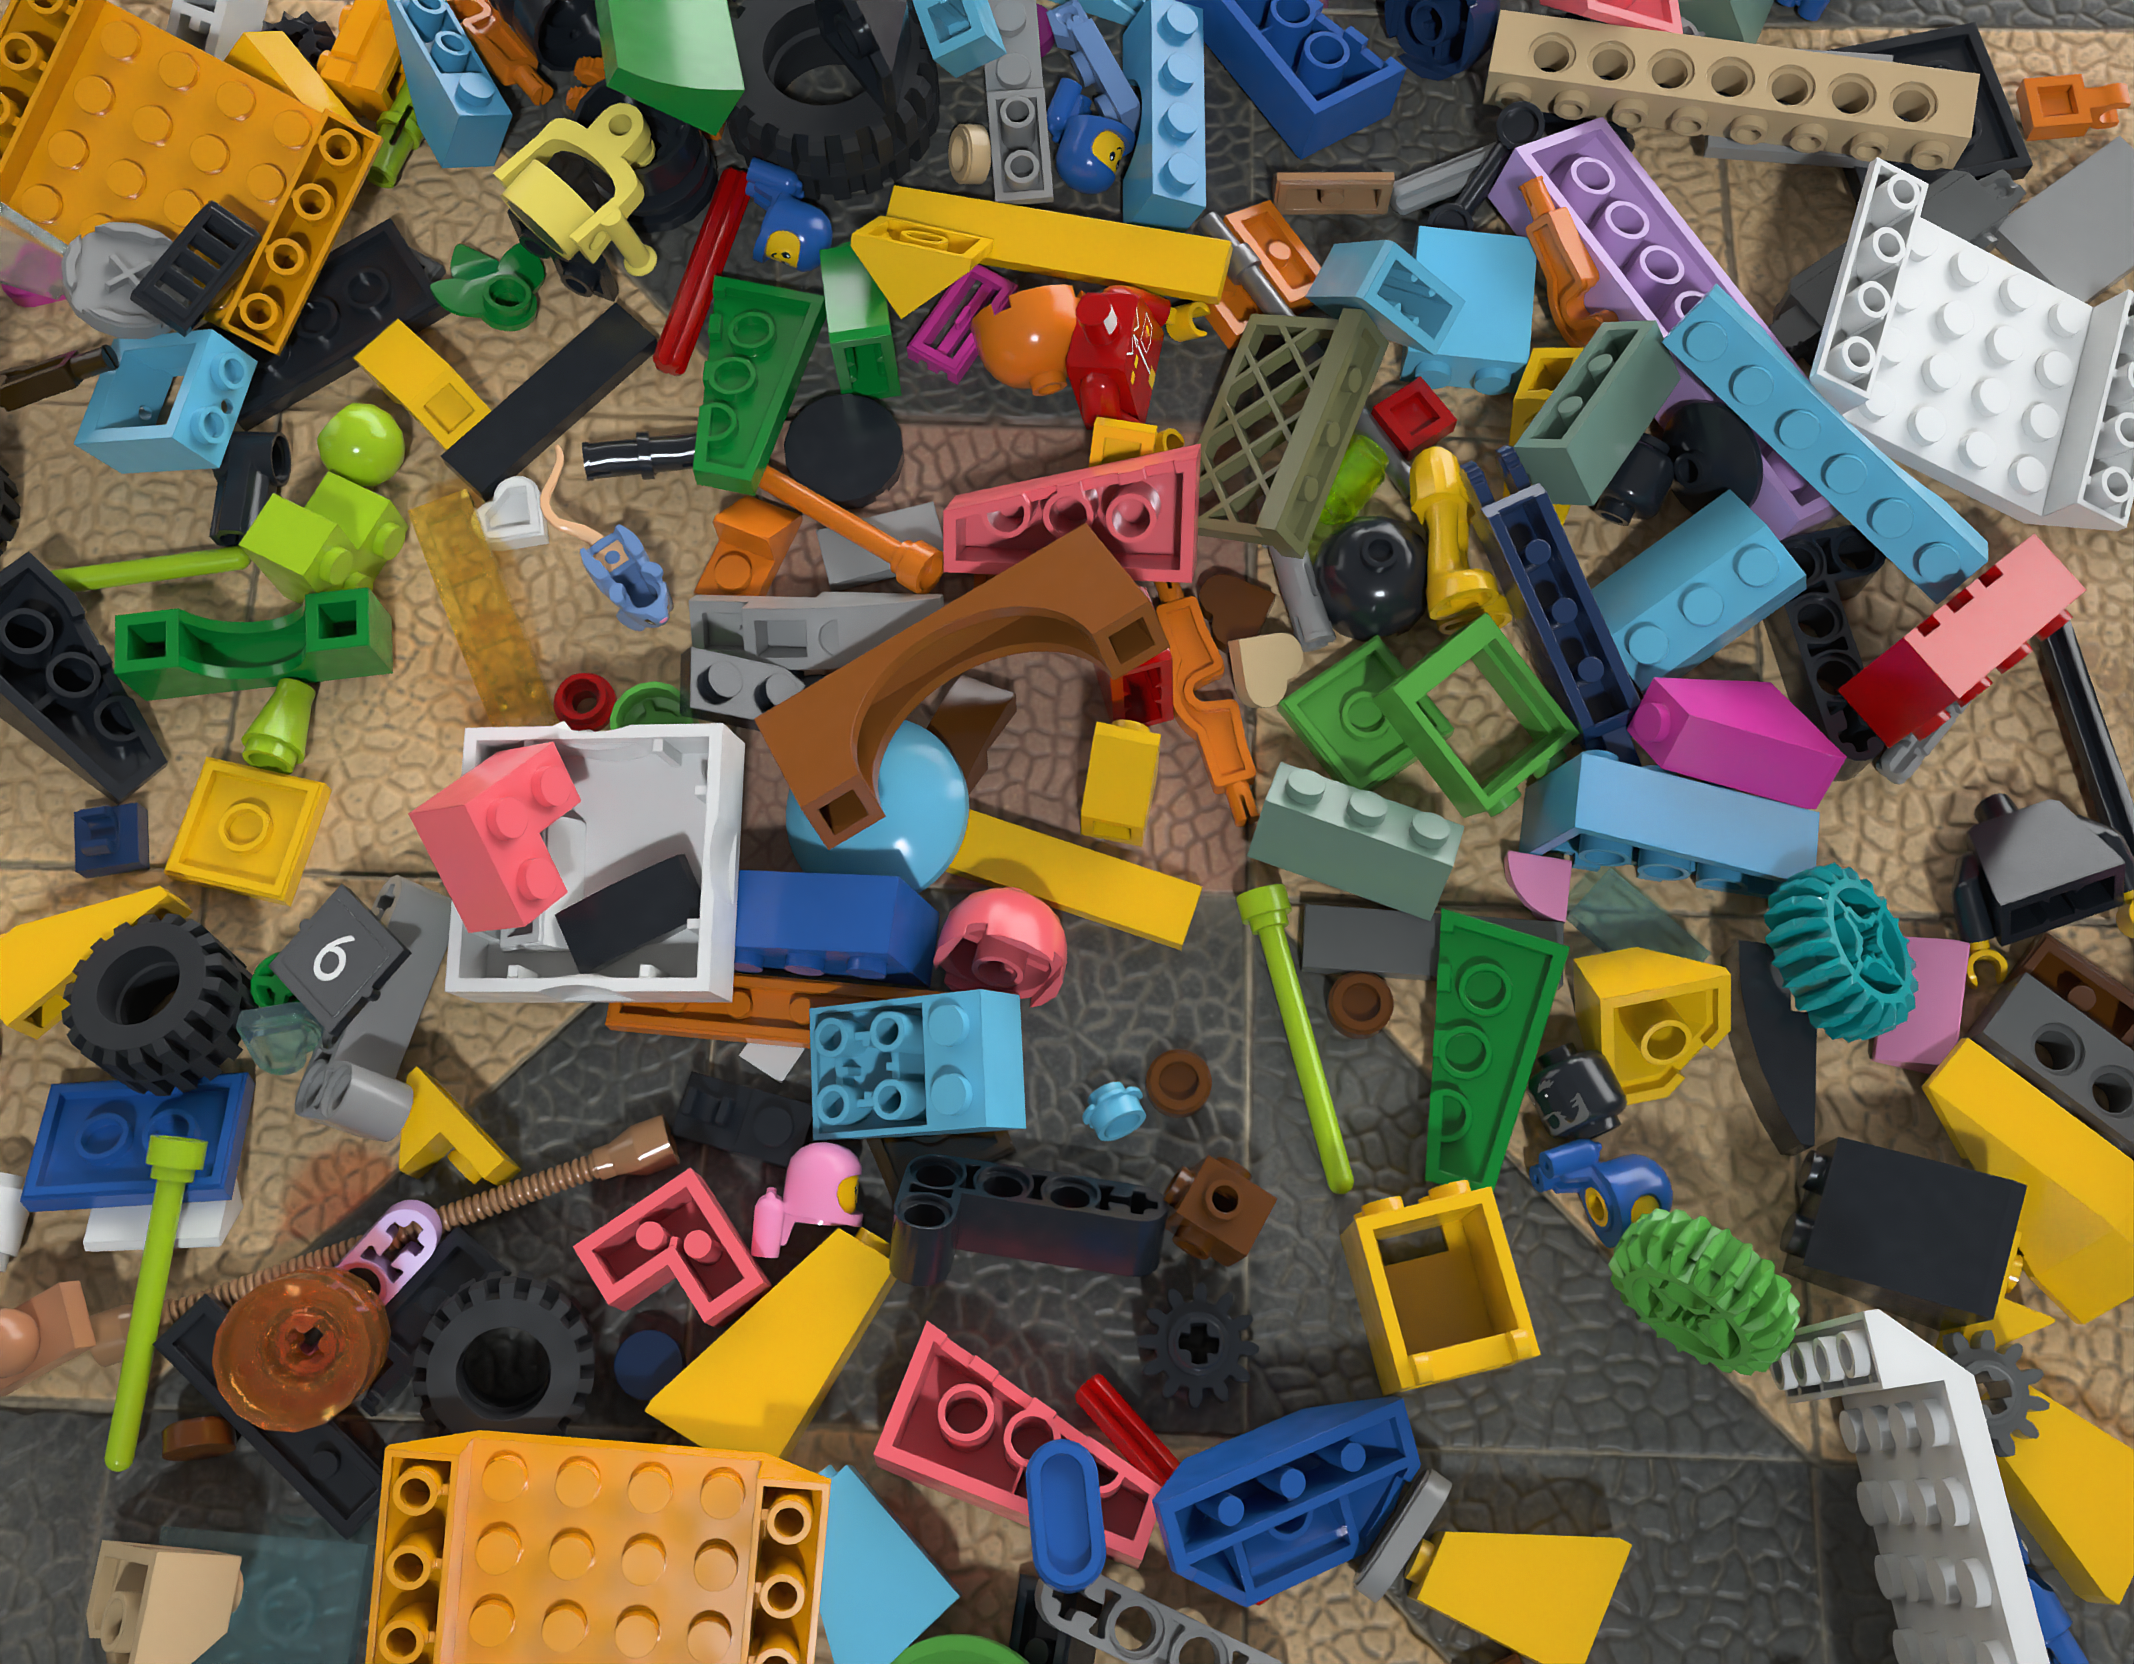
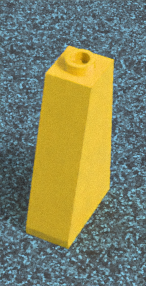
[645,1227,897,1461]

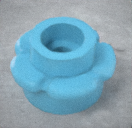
[1082,1082,1146,1141]

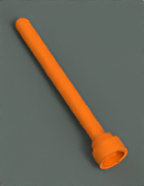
[759,464,944,594]

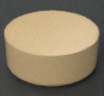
[948,124,991,185]

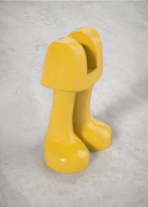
[1409,446,1512,635]

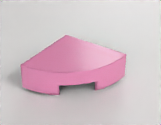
[1504,851,1572,923]

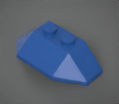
[1152,1396,1421,1608]

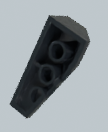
[0,551,168,805]

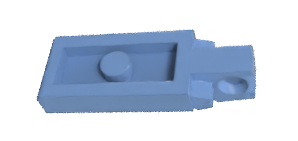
[1046,0,1142,143]

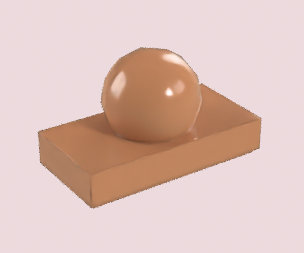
[0,1280,96,1397]

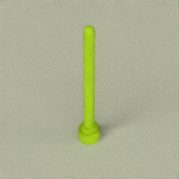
[51,546,251,592]
[1236,884,1354,1195]
[104,1135,208,1472]

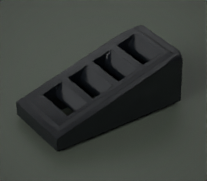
[130,201,262,337]

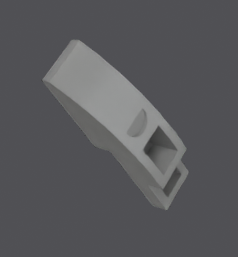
[984,0,1054,205]
[689,591,944,670]

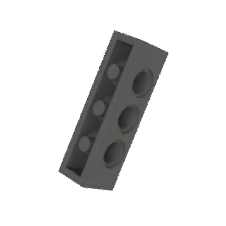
[1963,972,2134,1161]

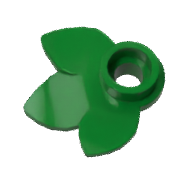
[430,243,545,331]

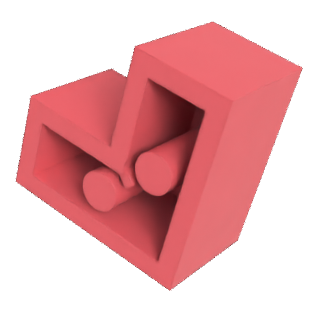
[408,742,581,933]
[573,1168,773,1329]

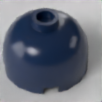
[1385,0,1500,81]

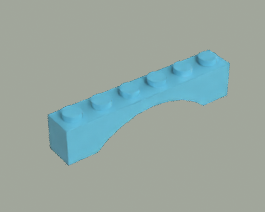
[1662,283,1988,605]

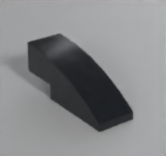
[1720,940,1817,1156]

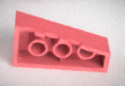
[873,1321,1162,1570]

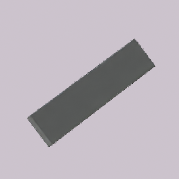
[1300,904,1564,990]

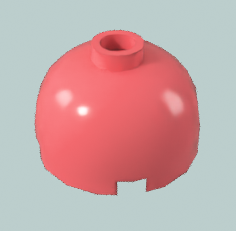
[933,887,1067,1008]

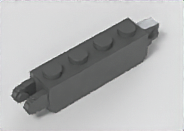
[1768,169,2026,367]

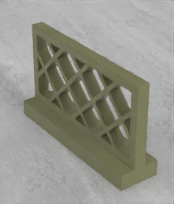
[1197,308,1389,559]

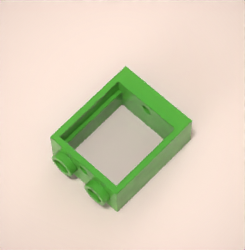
[1372,612,1580,818]

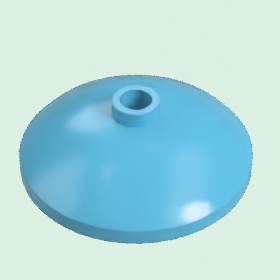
[786,720,969,893]

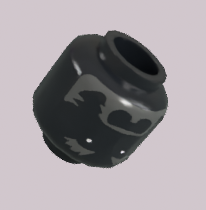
[1527,1042,1628,1142]

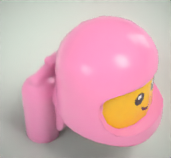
[751,1142,863,1258]

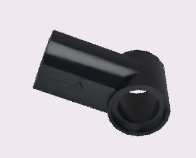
[209,431,291,547]

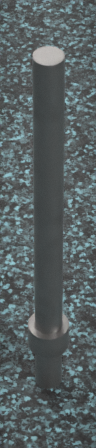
[1197,212,1411,500]

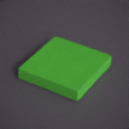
[1277,635,1455,792]

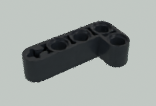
[1763,525,1886,781]
[889,1154,1169,1286]

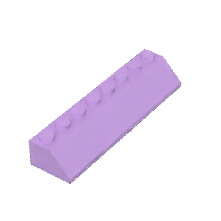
[1488,117,1841,541]

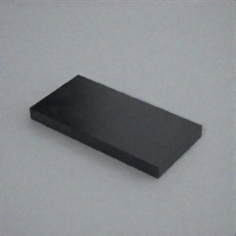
[193,218,451,431]

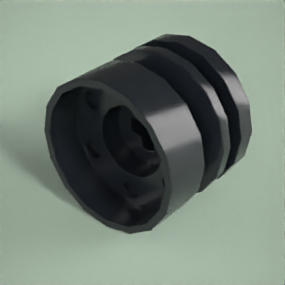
[487,0,602,72]
[572,78,717,233]

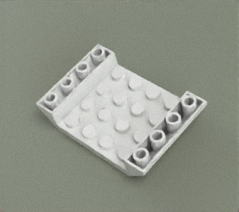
[1809,157,2134,531]
[1770,1309,2050,1664]

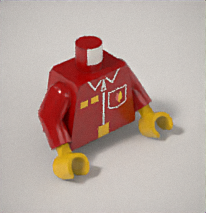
[1066,285,1210,453]

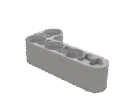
[295,875,452,1142]

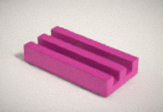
[907,264,1019,385]

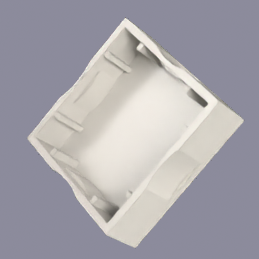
[445,723,745,1003]

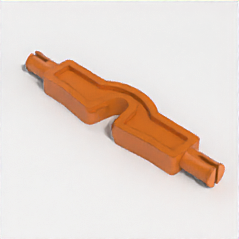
[446,0,553,106]
[1518,176,1619,348]
[1154,581,1260,827]

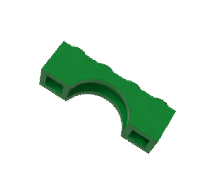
[114,587,393,701]

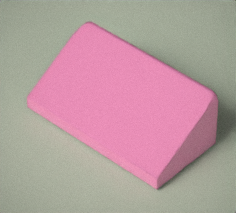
[1871,936,1970,1075]

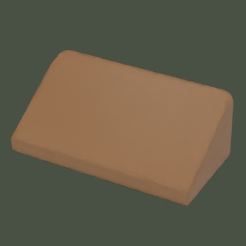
[1271,172,1395,215]

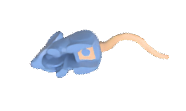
[539,444,673,631]

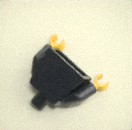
[1950,793,2134,990]

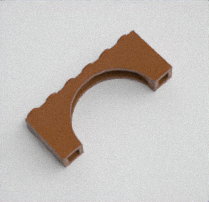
[754,523,1170,850]

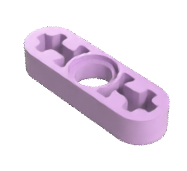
[279,1200,442,1370]

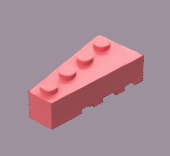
[943,444,1201,583]

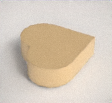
[1228,633,1303,708]

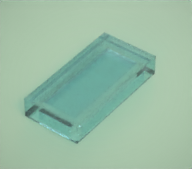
[1566,868,1711,962]

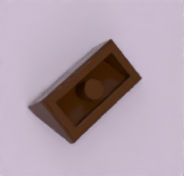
[2003,932,2134,1048]

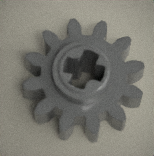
[1938,1330,2050,1457]

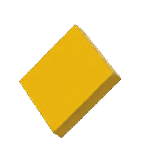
[163,756,332,907]

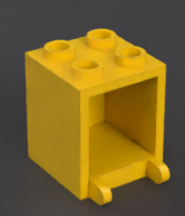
[1340,1180,1541,1396]

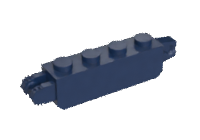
[1459,444,1642,767]

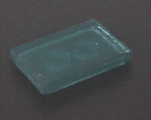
[159,1526,375,1664]

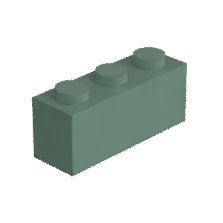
[1513,320,1681,506]
[1247,762,1465,921]

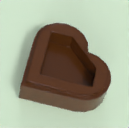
[1199,574,1276,654]

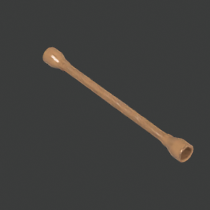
[89,1114,680,1367]

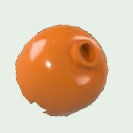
[971,284,1085,396]

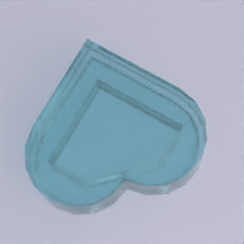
[236,1002,324,1075]

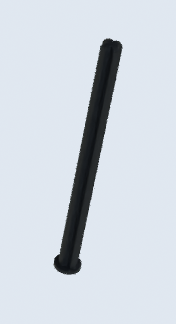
[2038,620,2134,857]

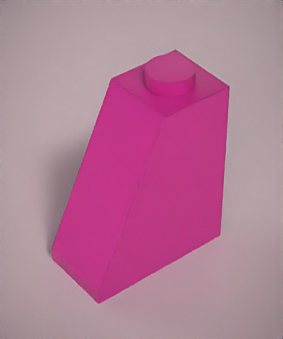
[1627,677,1847,809]

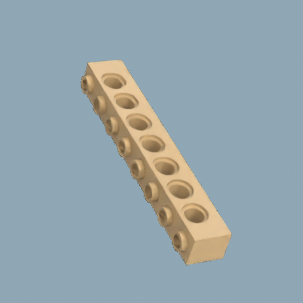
[1483,9,1980,170]

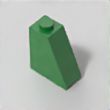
[819,242,902,400]

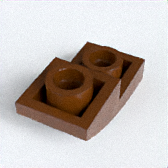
[926,675,1017,795]

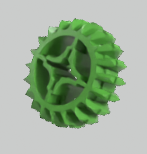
[1608,1208,1801,1376]

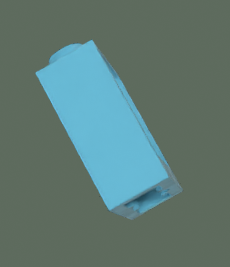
[74,329,258,474]

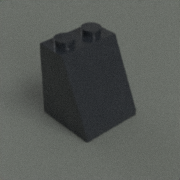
[1780,1137,2027,1331]

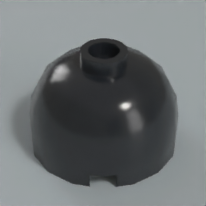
[1313,515,1428,642]

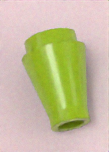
[241,678,316,775]

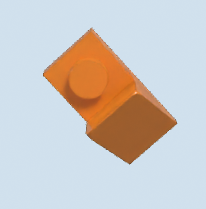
[694,495,803,596]

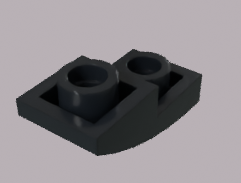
[507,208,619,302]
[555,854,701,974]

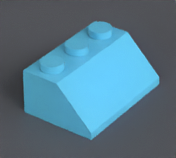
[1591,489,1807,696]

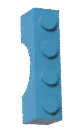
[1123,0,1206,233]

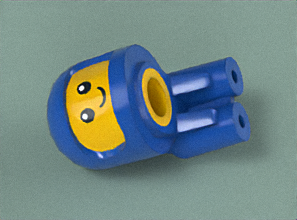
[1046,78,1136,195]
[745,157,833,272]
[1529,1139,1673,1248]

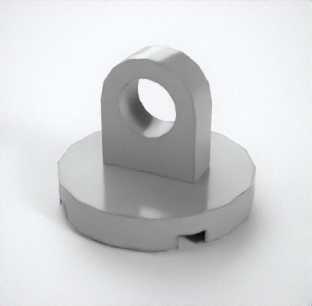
[61,222,194,339]

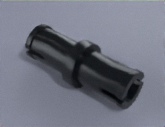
[582,431,697,481]

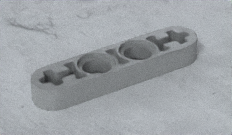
[1034,1574,1283,1664]

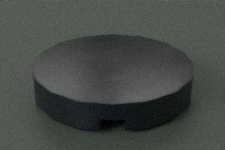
[784,394,905,510]

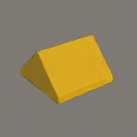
[850,215,994,319]

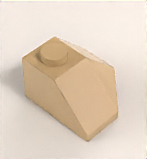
[86,1540,244,1664]

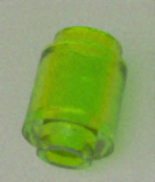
[1318,434,1389,525]

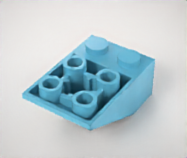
[809,989,1026,1141]

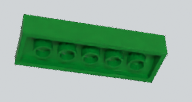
[595,0,745,136]

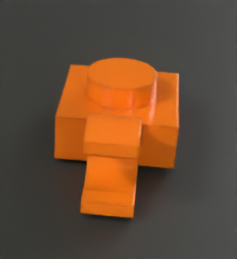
[2016,74,2131,141]

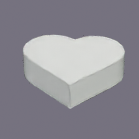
[472,476,549,551]

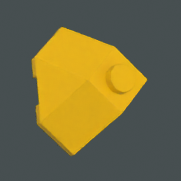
[1573,947,1731,1105]

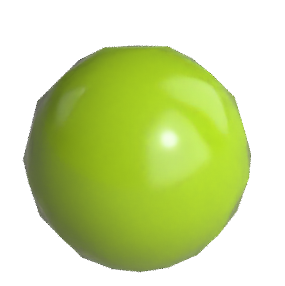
[317,403,406,487]

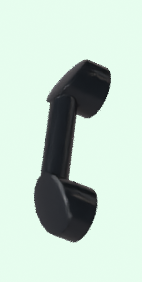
[1426,101,1545,231]

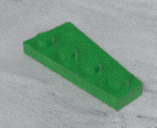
[693,275,827,496]
[1425,908,1570,1194]

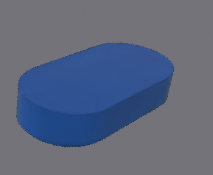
[1026,1439,1106,1593]

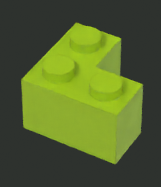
[239,471,409,605]

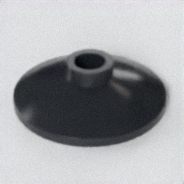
[1662,400,1763,514]

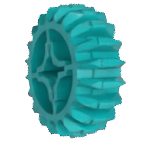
[1764,862,1919,1043]

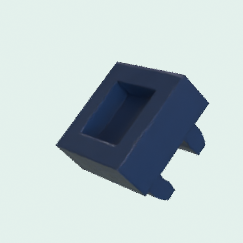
[74,802,150,879]

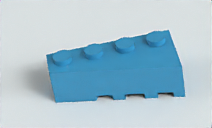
[1518,750,1820,899]

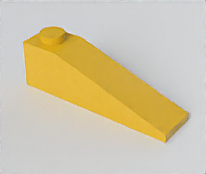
[1921,1038,2134,1325]

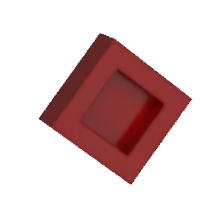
[1371,376,1457,461]

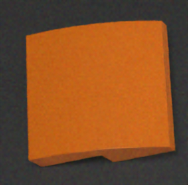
[1194,200,1321,350]

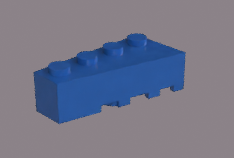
[1175,0,1407,160]
[734,870,940,988]

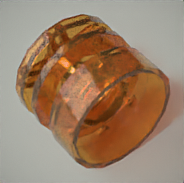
[212,1265,391,1433]

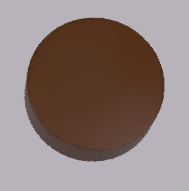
[1326,971,1394,1039]
[1146,1049,1212,1118]
[161,1416,236,1461]

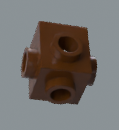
[1163,1155,1278,1268]

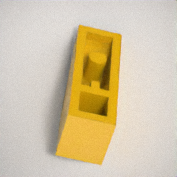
[0,886,193,1040]

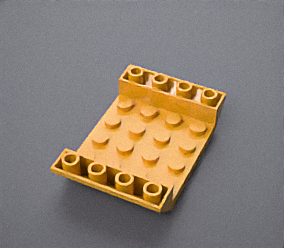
[0,0,384,356]
[365,1430,832,1664]

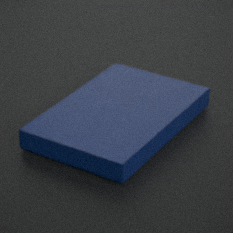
[20,1072,255,1212]

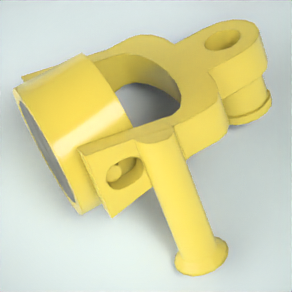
[493,103,657,277]

